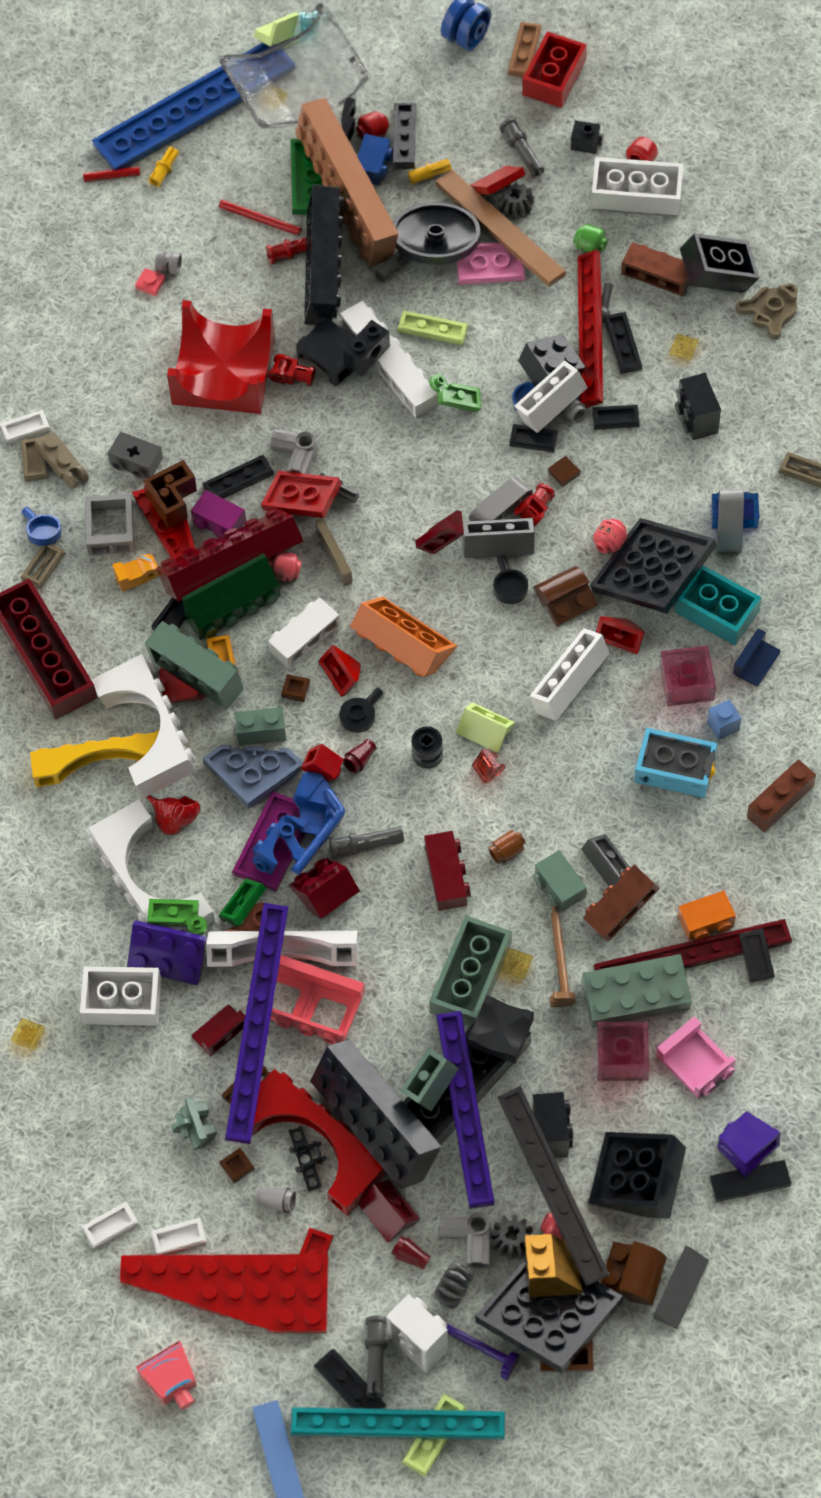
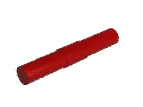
[83,167,140,182]

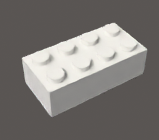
[591,157,683,215]

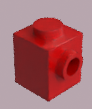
[300,744,344,782]

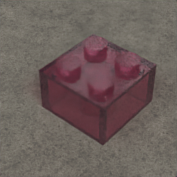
[659,645,716,706]
[596,1022,650,1081]

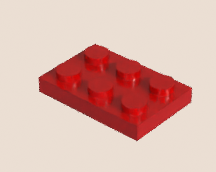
[261,470,342,518]

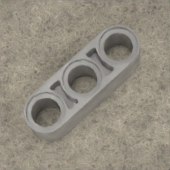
[469,476,533,521]
[717,489,744,552]

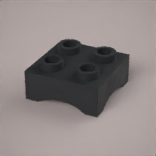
[468,995,534,1064]

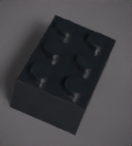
[680,233,759,293]

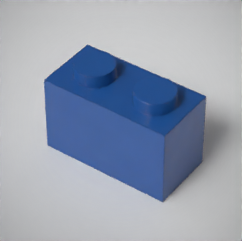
[357,134,393,186]

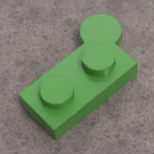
[429,374,482,412]
[147,899,207,935]

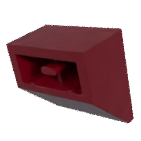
[289,857,360,919]

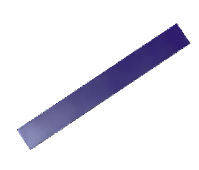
[436,1011,495,1209]

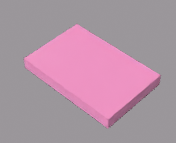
[457,242,525,285]

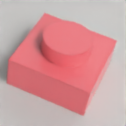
[135,268,165,296]

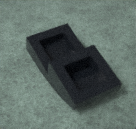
[341,97,356,142]

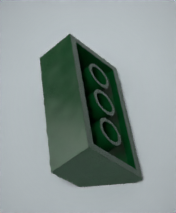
[182,553,281,640]

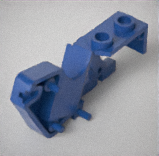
[251,771,345,875]

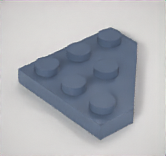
[202,745,303,809]

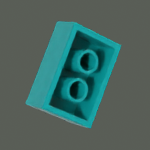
[675,565,762,645]

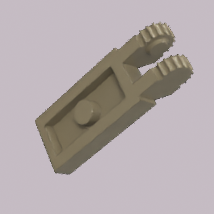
[34,431,89,489]

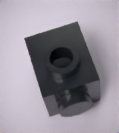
[570,120,604,154]

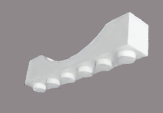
[206,931,358,967]

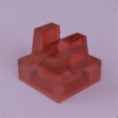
[472,748,506,783]

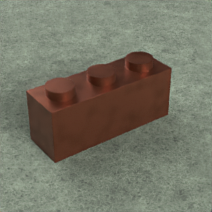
[621,242,689,296]
[746,759,816,833]
[583,864,660,942]

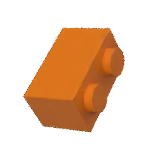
[677,890,736,941]

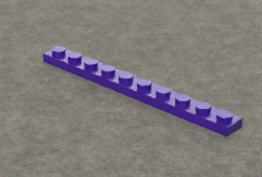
[225,903,288,1144]

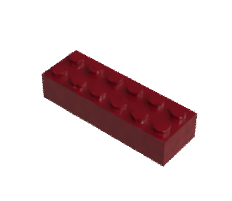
[156,508,303,601]
[0,578,97,720]

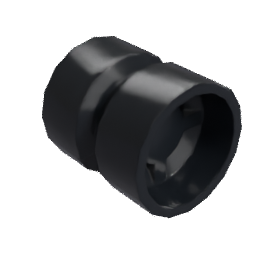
[411,726,443,769]

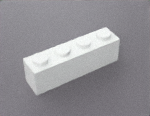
[530,628,610,721]

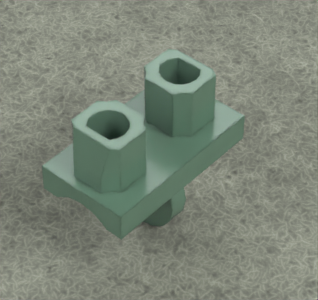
[171,1097,217,1150]

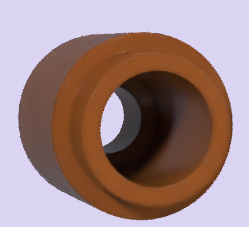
[488,830,526,864]

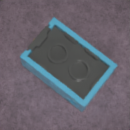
[634,727,717,798]

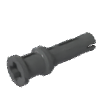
[499,118,545,177]
[329,827,404,859]
[364,1316,388,1398]

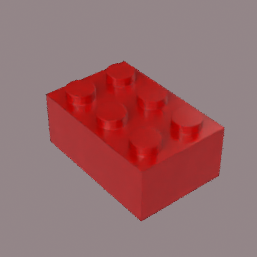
[522,31,587,108]

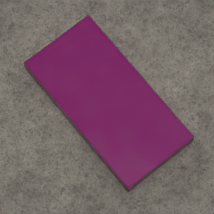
[232,791,306,892]

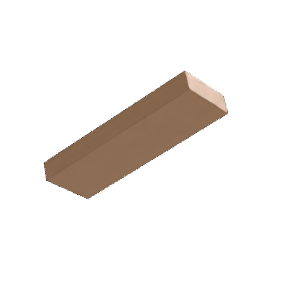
[508,22,542,77]

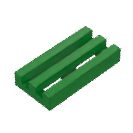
[218,878,266,927]

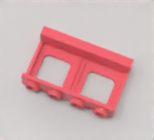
[271,955,365,1044]

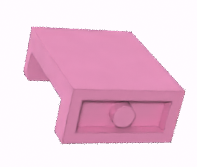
[656,1017,736,1099]

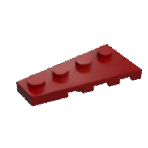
[132,489,195,559]

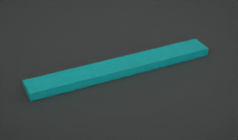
[291,1407,505,1440]

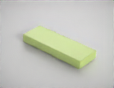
[397,310,468,345]
[402,1394,467,1477]

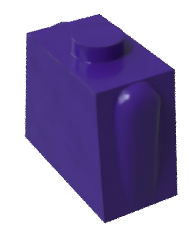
[717,1111,780,1177]

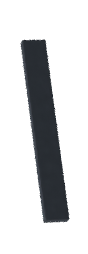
[497,1086,610,1287]

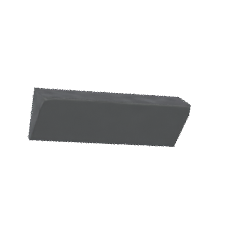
[581,834,630,886]
[653,1245,709,1329]

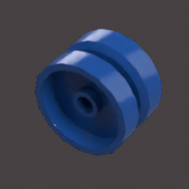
[440,0,492,51]

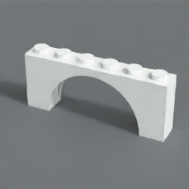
[92,654,196,798]
[88,800,215,933]

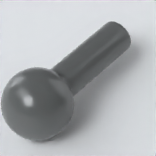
[601,283,613,323]

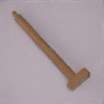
[550,906,576,1008]

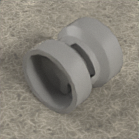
[155,250,182,275]

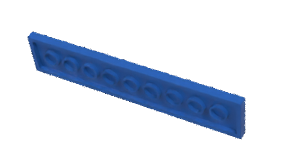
[92,43,296,170]

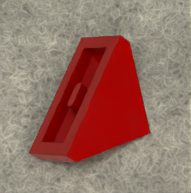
[595,616,645,654]
[318,645,361,697]
[158,668,205,703]

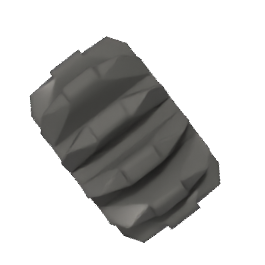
[497,181,534,219]
[490,1214,533,1260]
[434,1262,473,1309]

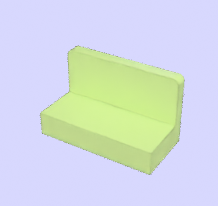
[254,12,299,46]
[456,703,515,752]

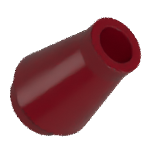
[343,739,377,773]
[391,1236,431,1270]

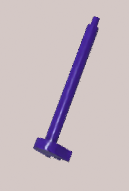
[433,1316,520,1381]

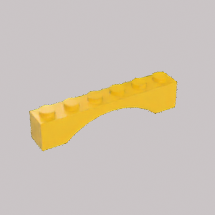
[30,730,159,787]

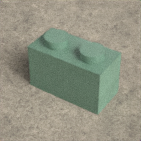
[235,707,286,746]
[533,850,587,911]
[400,1048,459,1111]

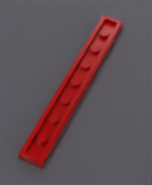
[577,249,603,408]

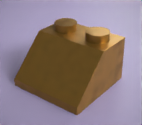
[525,1234,582,1297]

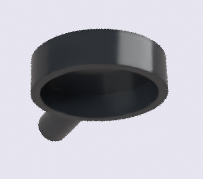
[493,555,529,604]
[339,687,384,733]

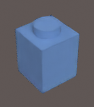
[707,699,741,740]

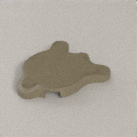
[735,283,798,339]

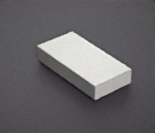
[0,410,51,445]
[81,1202,139,1250]
[150,1218,207,1255]

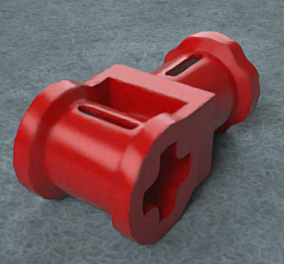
[268,354,316,386]
[513,483,555,527]

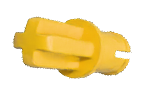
[148,147,179,187]
[407,159,452,185]

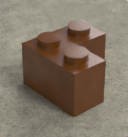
[143,460,197,529]

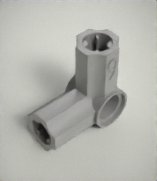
[270,429,317,474]
[439,1212,492,1268]

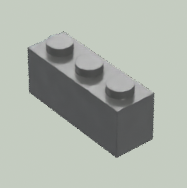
[462,518,535,558]

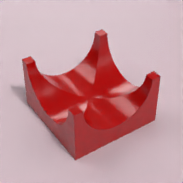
[167,300,275,414]

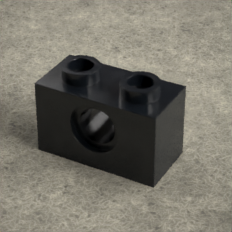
[343,320,390,376]

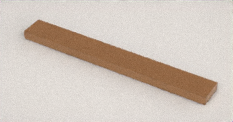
[435,170,566,287]

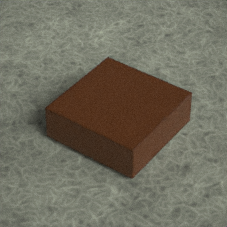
[548,456,580,487]
[281,674,310,702]
[219,1148,255,1183]

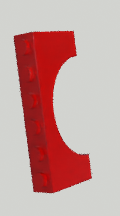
[252,1069,387,1216]

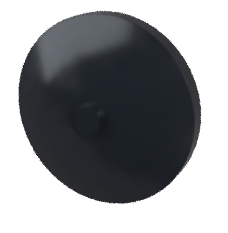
[393,202,480,264]

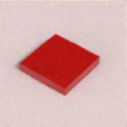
[470,166,526,195]

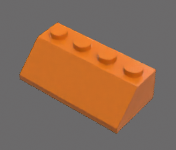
[350,596,457,677]

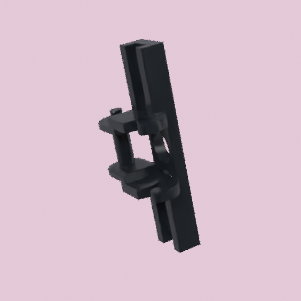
[288,1126,327,1192]

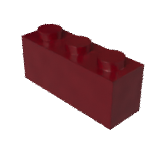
[424,831,471,911]

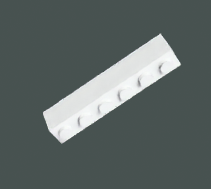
[340,301,438,418]

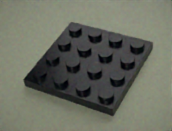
[590,518,717,614]
[475,1259,623,1374]

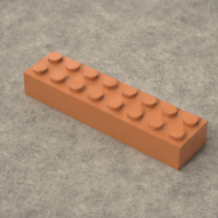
[295,98,399,267]

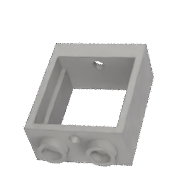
[85,493,135,555]

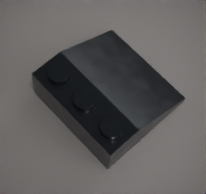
[588,1132,686,1219]

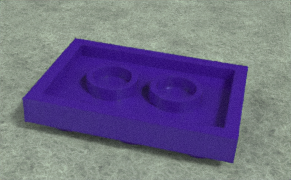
[127,920,207,985]

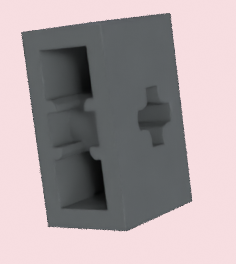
[108,431,163,478]

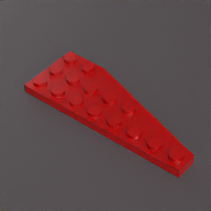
[120,1254,329,1334]

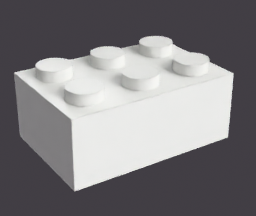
[80,967,161,1026]
[386,1294,448,1374]

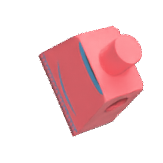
[136,1340,197,1410]

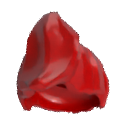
[146,795,201,835]

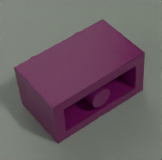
[191,490,246,538]

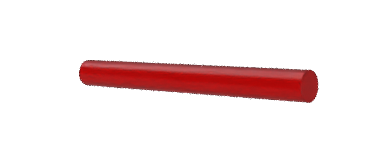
[219,200,302,236]

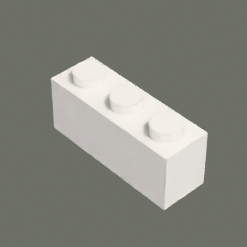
[515,361,588,433]
[268,597,340,669]

